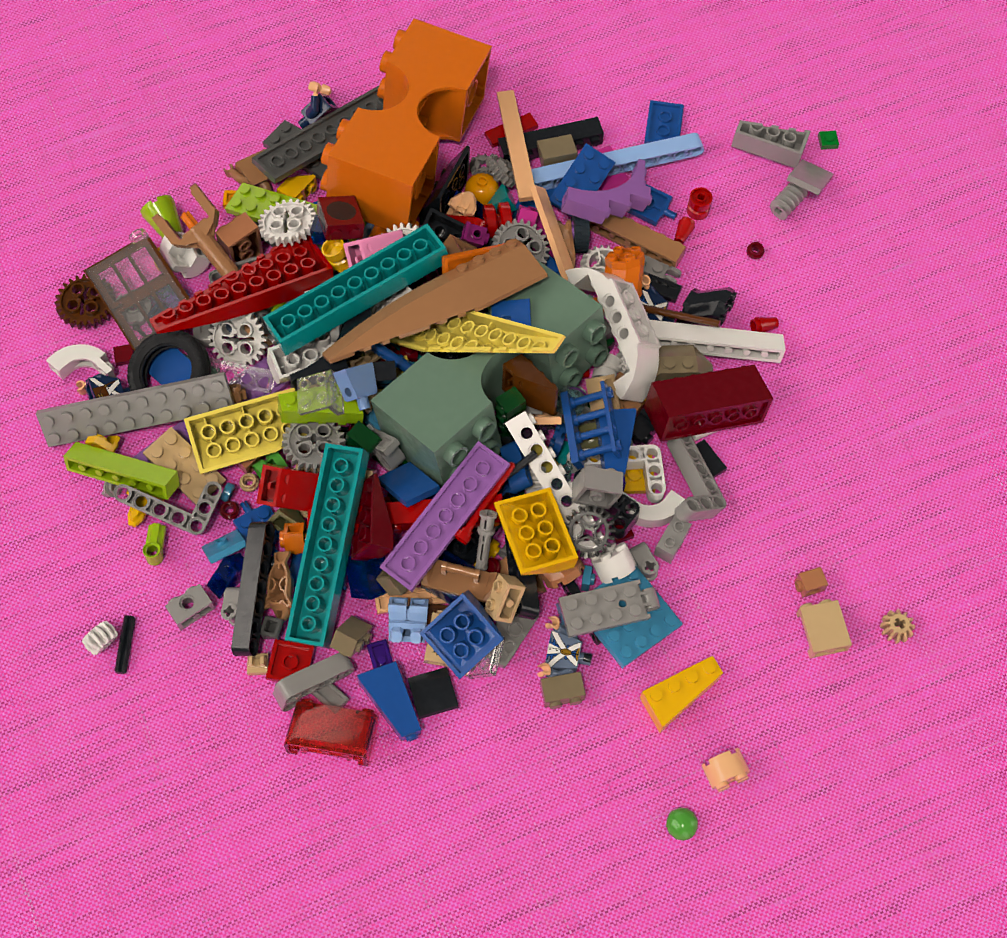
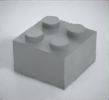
[571,465,623,509]

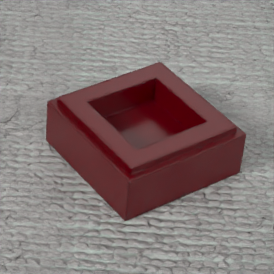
[113,344,134,366]

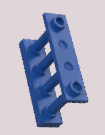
[560,381,623,470]

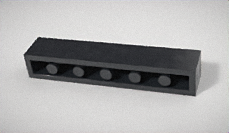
[498,117,604,163]

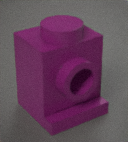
[461,221,489,248]

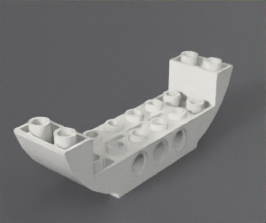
[565,267,661,402]

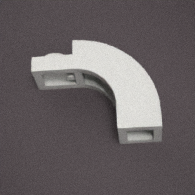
[46,344,116,380]
[616,490,685,528]

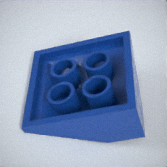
[419,590,504,679]

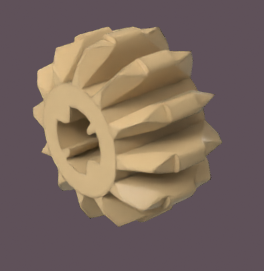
[880,609,915,644]

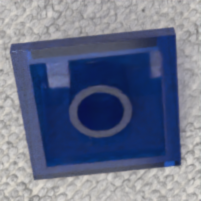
[347,556,387,600]

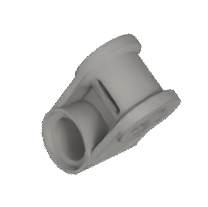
[629,542,659,581]
[221,587,240,626]

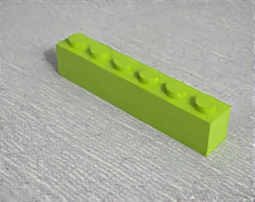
[63,442,180,500]

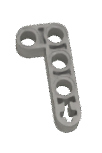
[273,653,355,712]

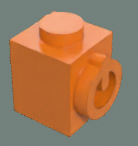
[279,522,307,555]

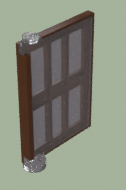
[83,228,190,351]

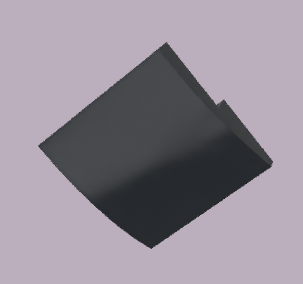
[408,667,459,719]

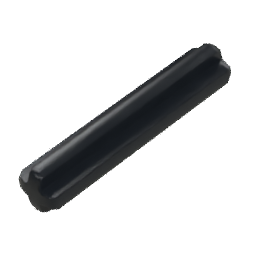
[114,615,135,674]

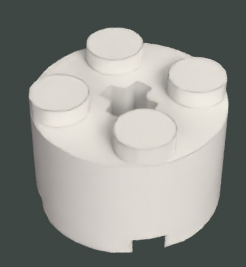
[590,542,637,584]

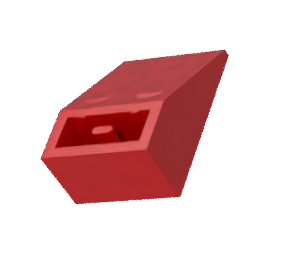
[256,463,319,511]

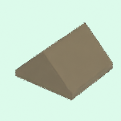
[537,134,578,167]

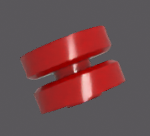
[482,201,512,238]

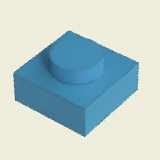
[581,565,595,591]

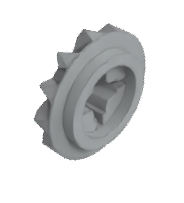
[469,153,492,176]

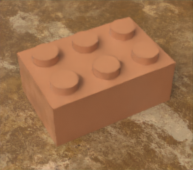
[215,212,264,263]

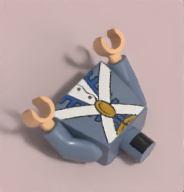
[537,616,592,677]

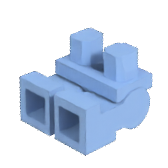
[388,597,429,644]

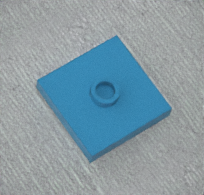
[201,529,246,564]

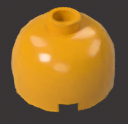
[464,173,499,209]

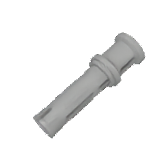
[475,509,497,571]

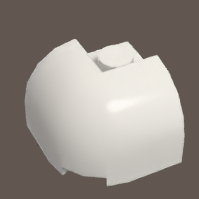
[159,232,210,278]

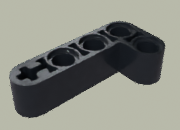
[574,469,640,539]

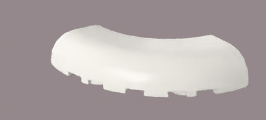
[267,290,335,384]

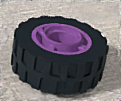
[571,215,590,253]

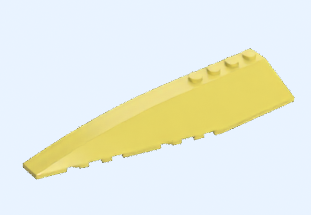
[390,310,566,353]
[184,355,408,475]

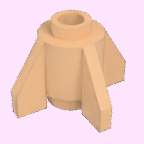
[447,191,477,217]

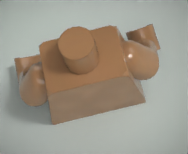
[223,149,273,191]

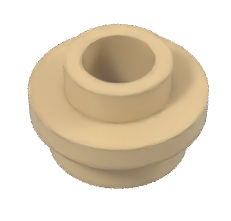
[239,473,259,492]

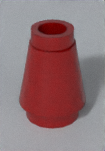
[674,216,695,244]
[750,317,779,332]

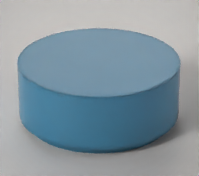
[220,482,235,502]

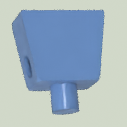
[333,362,377,411]

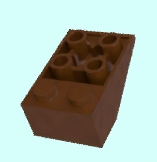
[502,353,558,416]

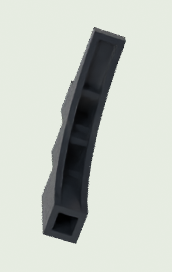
[290,308,372,391]

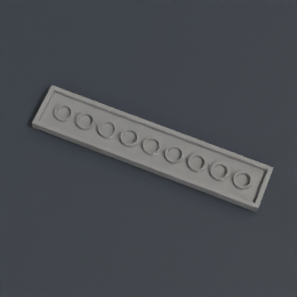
[36,372,235,447]

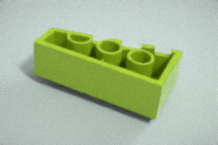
[278,384,364,425]

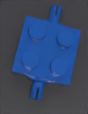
[628,184,677,226]
[233,500,280,556]

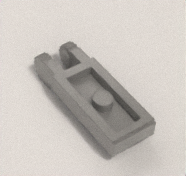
[643,255,682,283]

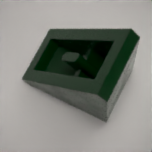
[345,421,382,454]

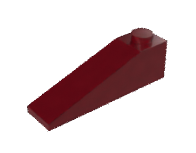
[351,473,394,560]

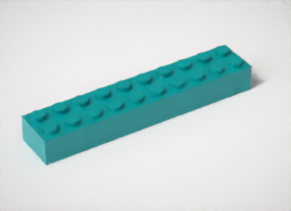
[263,224,448,356]
[285,443,369,649]

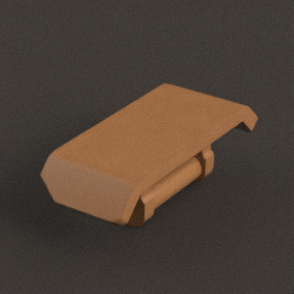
[421,560,499,602]

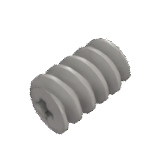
[770,182,808,220]

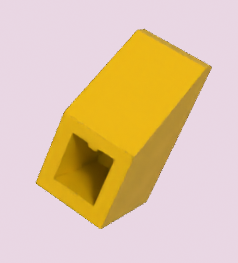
[277,175,318,201]

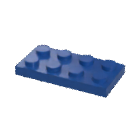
[549,143,616,217]

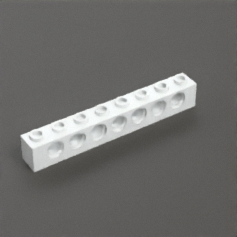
[505,411,605,559]

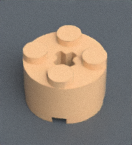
[701,748,750,792]

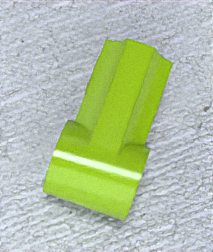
[143,523,166,566]

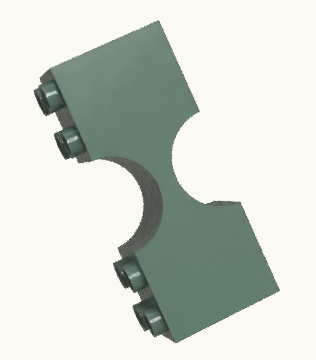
[370,260,609,489]

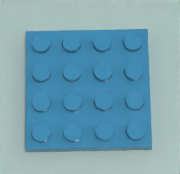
[594,566,683,669]

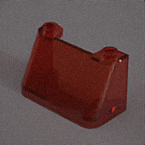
[284,698,378,767]

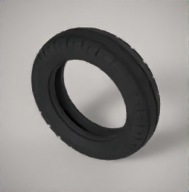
[127,331,211,391]

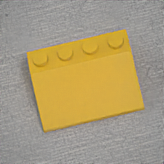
[494,487,578,575]

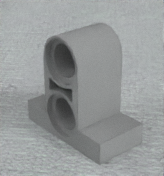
[372,428,406,471]

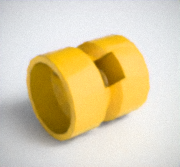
[321,240,349,271]

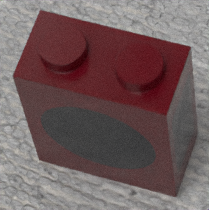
[317,195,364,240]

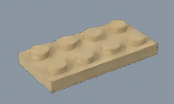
[143,427,226,507]

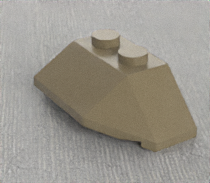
[655,345,713,381]

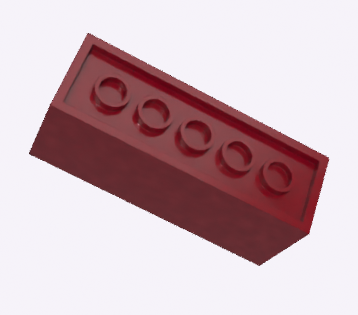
[644,364,773,442]

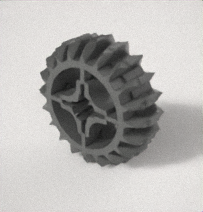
[564,504,616,558]

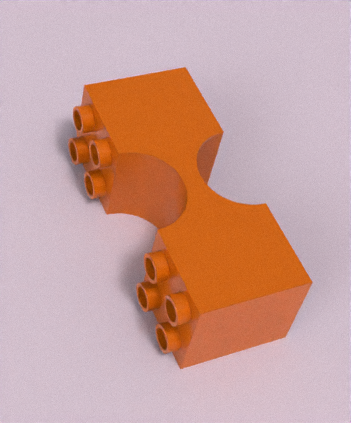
[320,18,492,230]

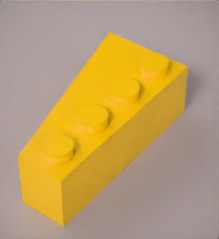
[640,656,723,733]

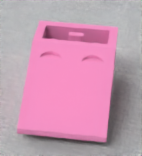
[343,229,404,268]

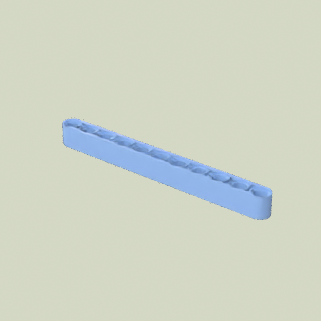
[531,133,704,190]

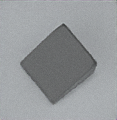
[260,616,284,639]

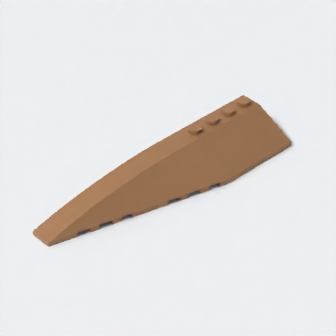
[322,238,548,364]

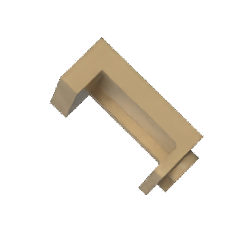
[796,599,852,659]

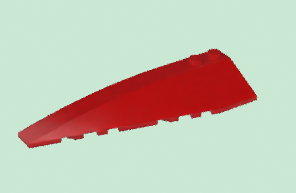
[149,235,334,334]

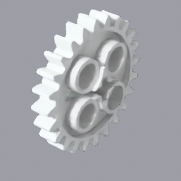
[258,199,318,247]
[208,312,269,368]

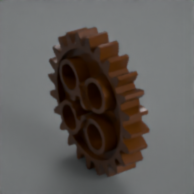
[54,274,116,330]

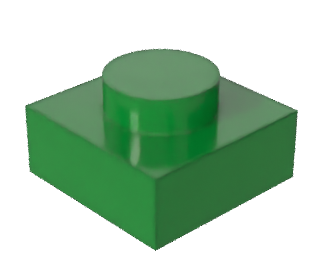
[818,130,839,150]

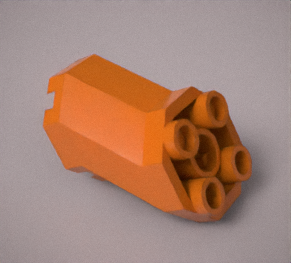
[605,246,645,298]

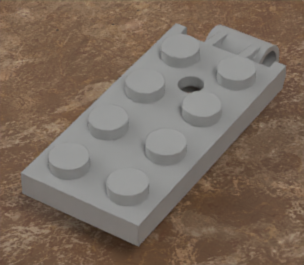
[558,579,660,638]

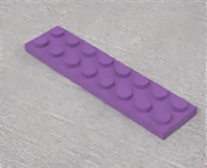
[380,441,511,592]

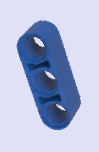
[500,441,533,493]

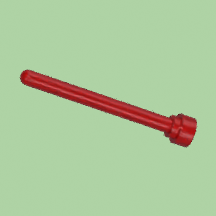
[454,462,515,545]

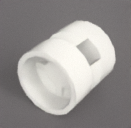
[591,353,621,378]

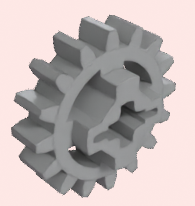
[485,153,515,188]

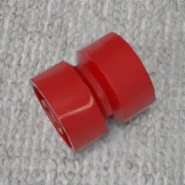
[686,187,713,220]

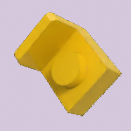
[85,434,120,452]

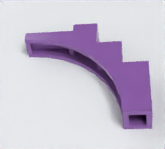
[561,159,652,225]

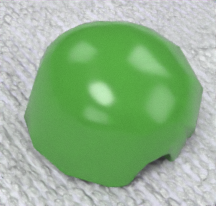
[666,807,698,841]

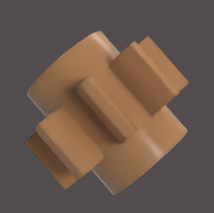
[229,384,247,404]

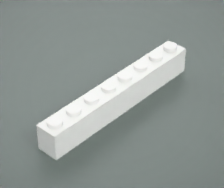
[650,320,786,363]

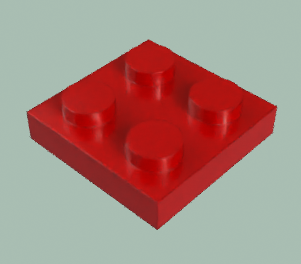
[265,639,315,682]

